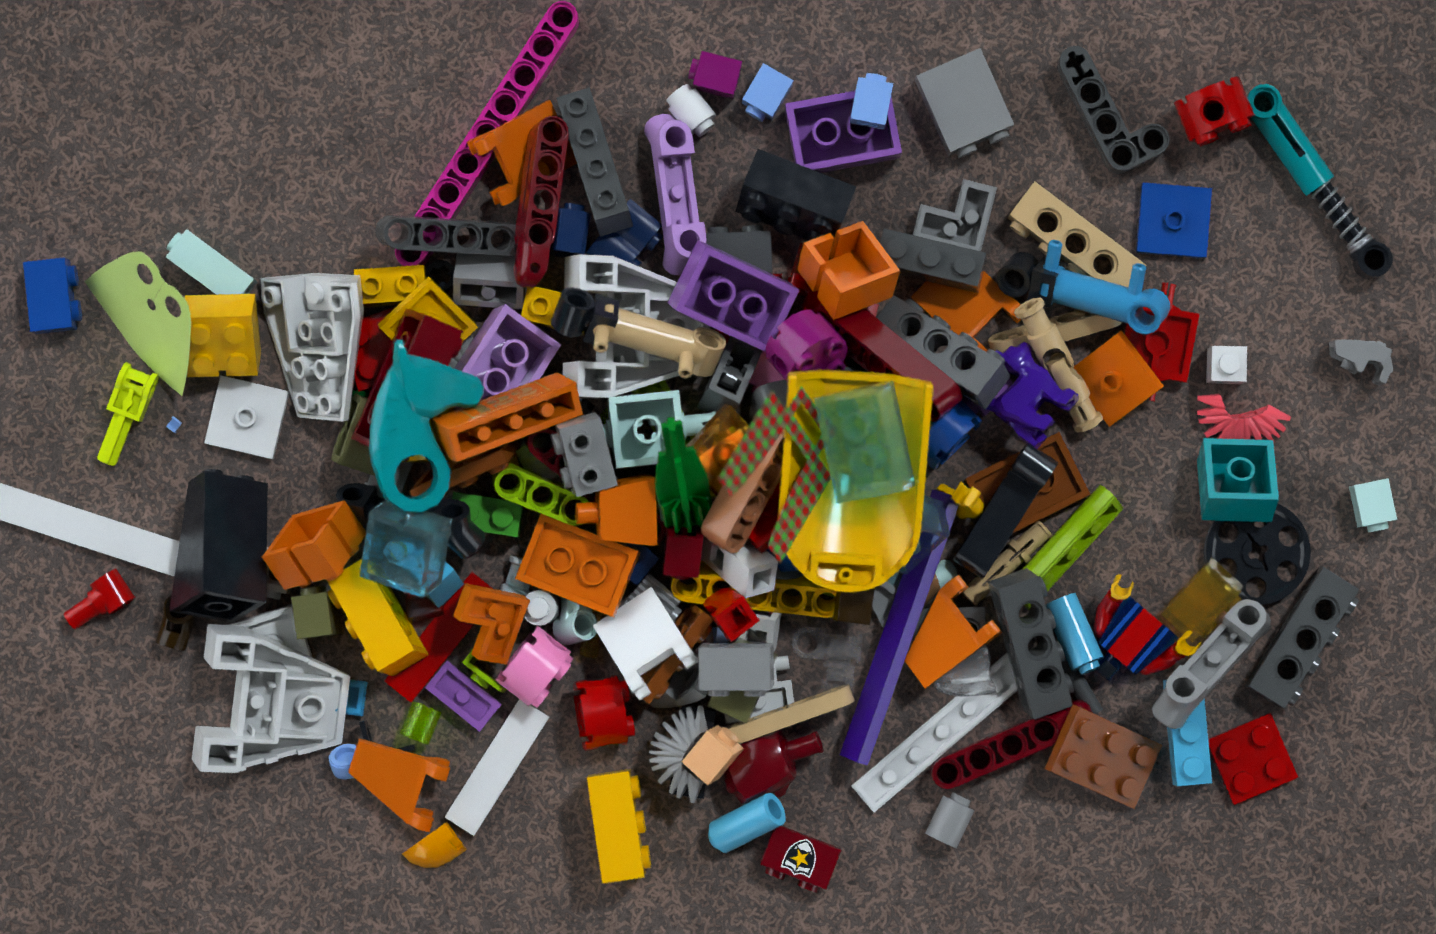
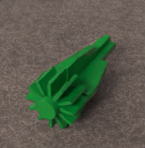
[654,417,712,533]

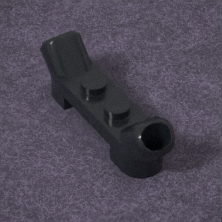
[336,483,485,559]

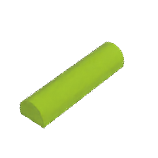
[1022,485,1123,610]

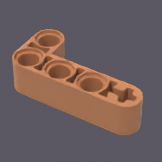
[701,429,784,553]

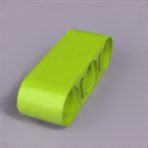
[491,463,588,526]

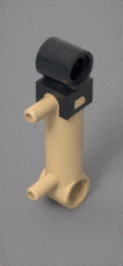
[550,287,726,378]

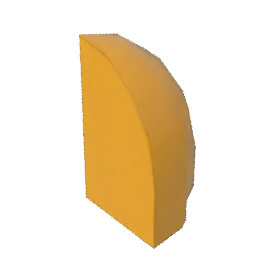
[402,822,467,868]

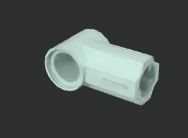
[553,597,598,645]

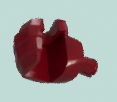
[724,730,824,805]

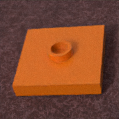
[1074,330,1164,427]

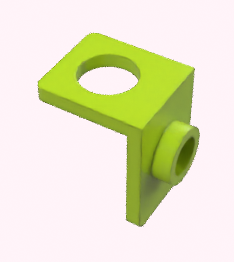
[462,649,507,693]

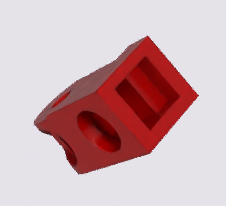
[703,588,760,642]

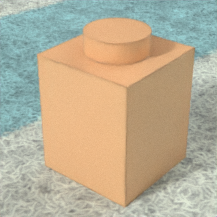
[682,725,744,786]

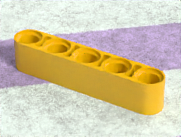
[671,561,837,618]

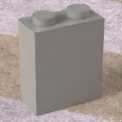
[915,48,1014,158]

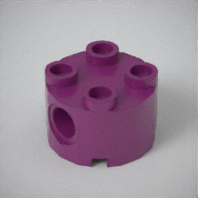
[765,310,847,382]

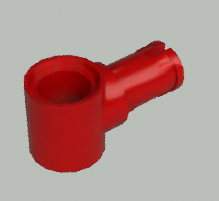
[63,568,136,630]

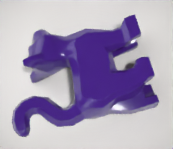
[964,342,1079,449]

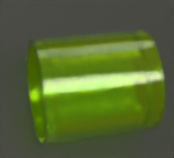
[400,701,442,745]

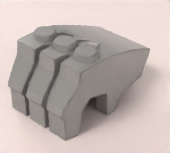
[1329,339,1393,386]

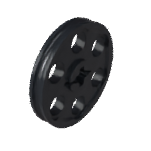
[1204,504,1311,605]

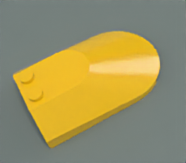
[778,369,933,592]

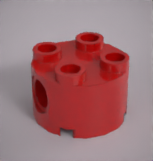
[1174,76,1255,147]
[573,675,635,751]

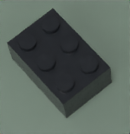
[735,149,856,249]

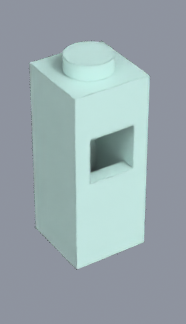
[166,229,258,295]

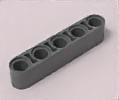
[375,215,541,256]

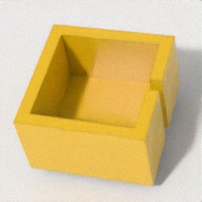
[184,294,261,377]

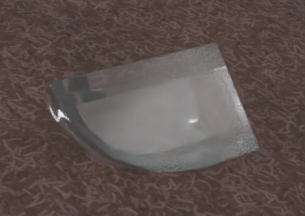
[935,648,997,697]

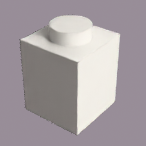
[1206,346,1247,384]

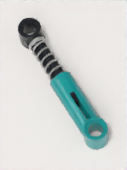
[1247,84,1393,279]

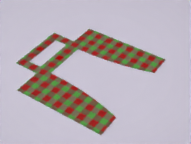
[718,386,833,563]

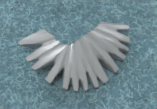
[649,706,708,803]

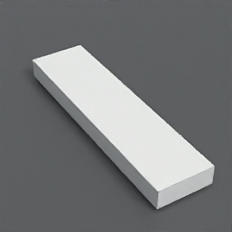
[445,699,549,836]

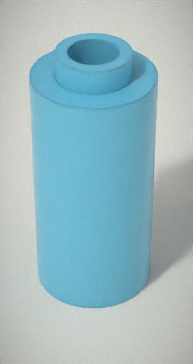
[1046,593,1104,675]
[708,793,786,853]

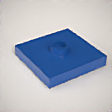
[1136,182,1212,259]

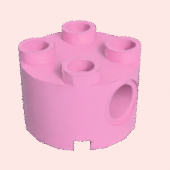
[495,625,573,708]

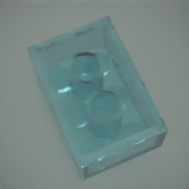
[814,380,916,504]

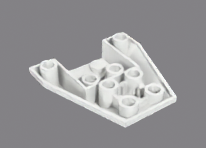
[260,273,364,422]

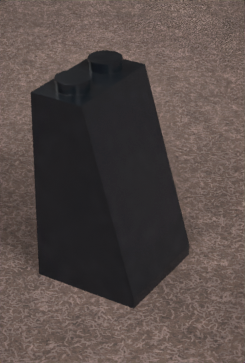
[170,469,268,623]

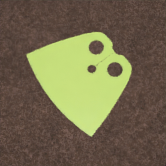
[84,251,191,396]

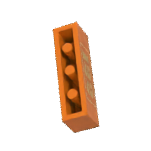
[431,372,583,462]

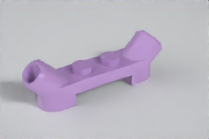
[644,114,707,276]

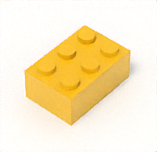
[327,558,429,676]
[587,769,652,884]

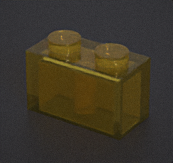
[1161,557,1243,643]

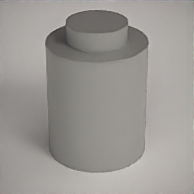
[925,792,975,849]

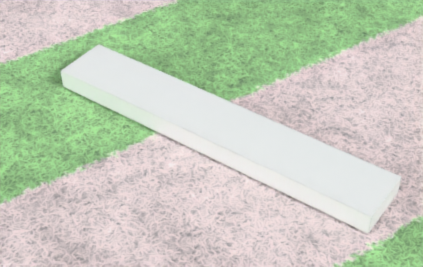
[0,483,180,576]
[851,653,1017,813]

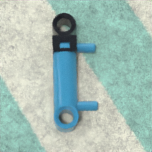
[997,240,1170,334]

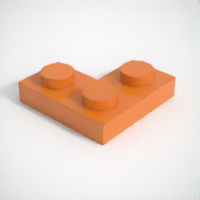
[453,583,530,665]

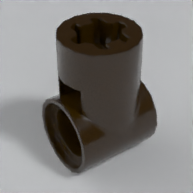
[156,594,197,651]

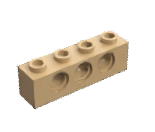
[1007,181,1147,287]

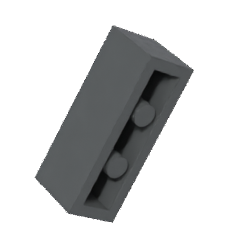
[880,228,987,293]

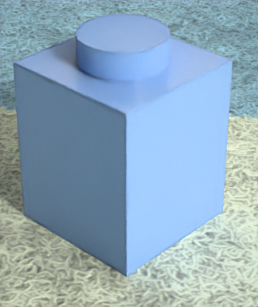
[742,63,794,122]
[850,73,893,130]

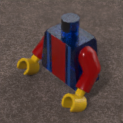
[1093,574,1201,682]

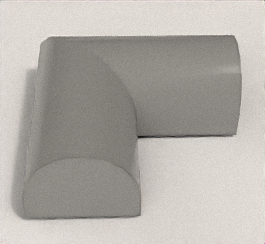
[912,179,997,251]

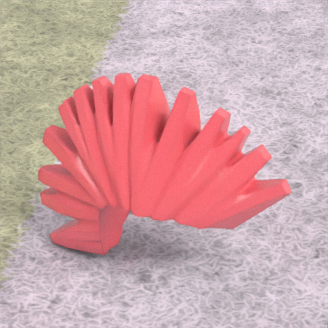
[1197,394,1291,442]

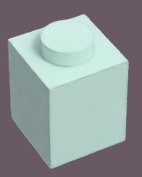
[1349,478,1397,533]

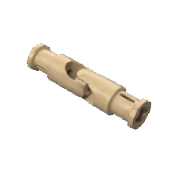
[1014,297,1103,433]

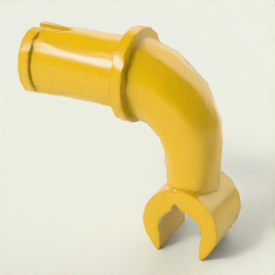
[937,481,984,519]

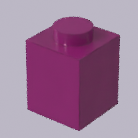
[688,51,742,99]

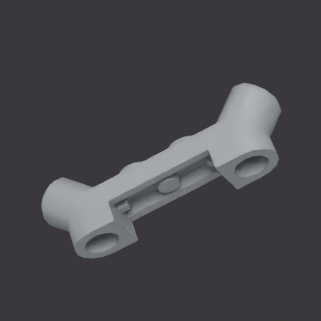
[1152,599,1271,729]

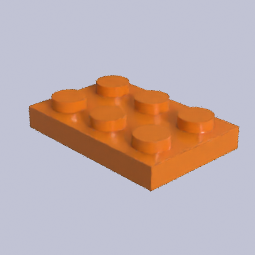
[515,514,640,618]

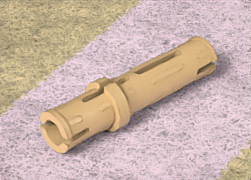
[962,520,1053,607]

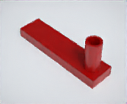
[384,572,493,703]

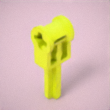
[97,362,159,466]

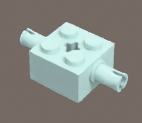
[602,390,718,469]

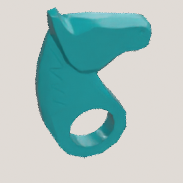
[369,340,484,512]

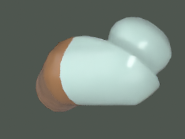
[924,560,957,606]

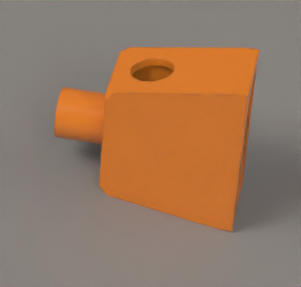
[575,473,657,546]

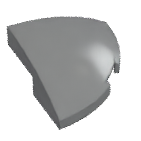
[649,630,714,708]

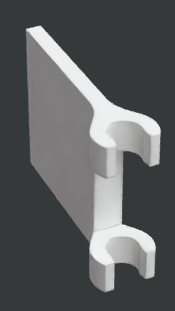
[593,587,699,701]

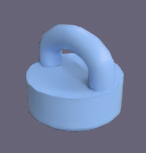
[329,744,356,780]

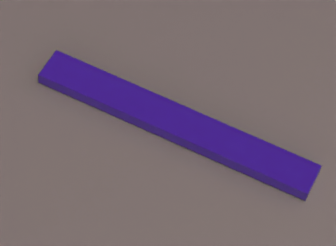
[840,489,959,765]

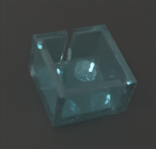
[359,500,452,598]

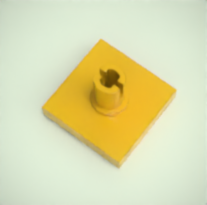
[378,276,478,341]

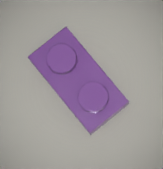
[425,660,502,732]

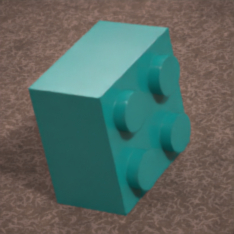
[1197,438,1279,522]

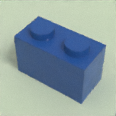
[23,257,82,334]

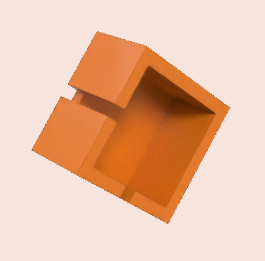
[797,221,900,320]
[262,500,367,590]

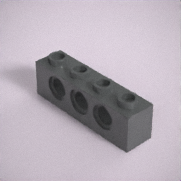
[556,87,633,237]
[876,295,1010,409]
[1244,567,1359,709]
[988,568,1074,719]

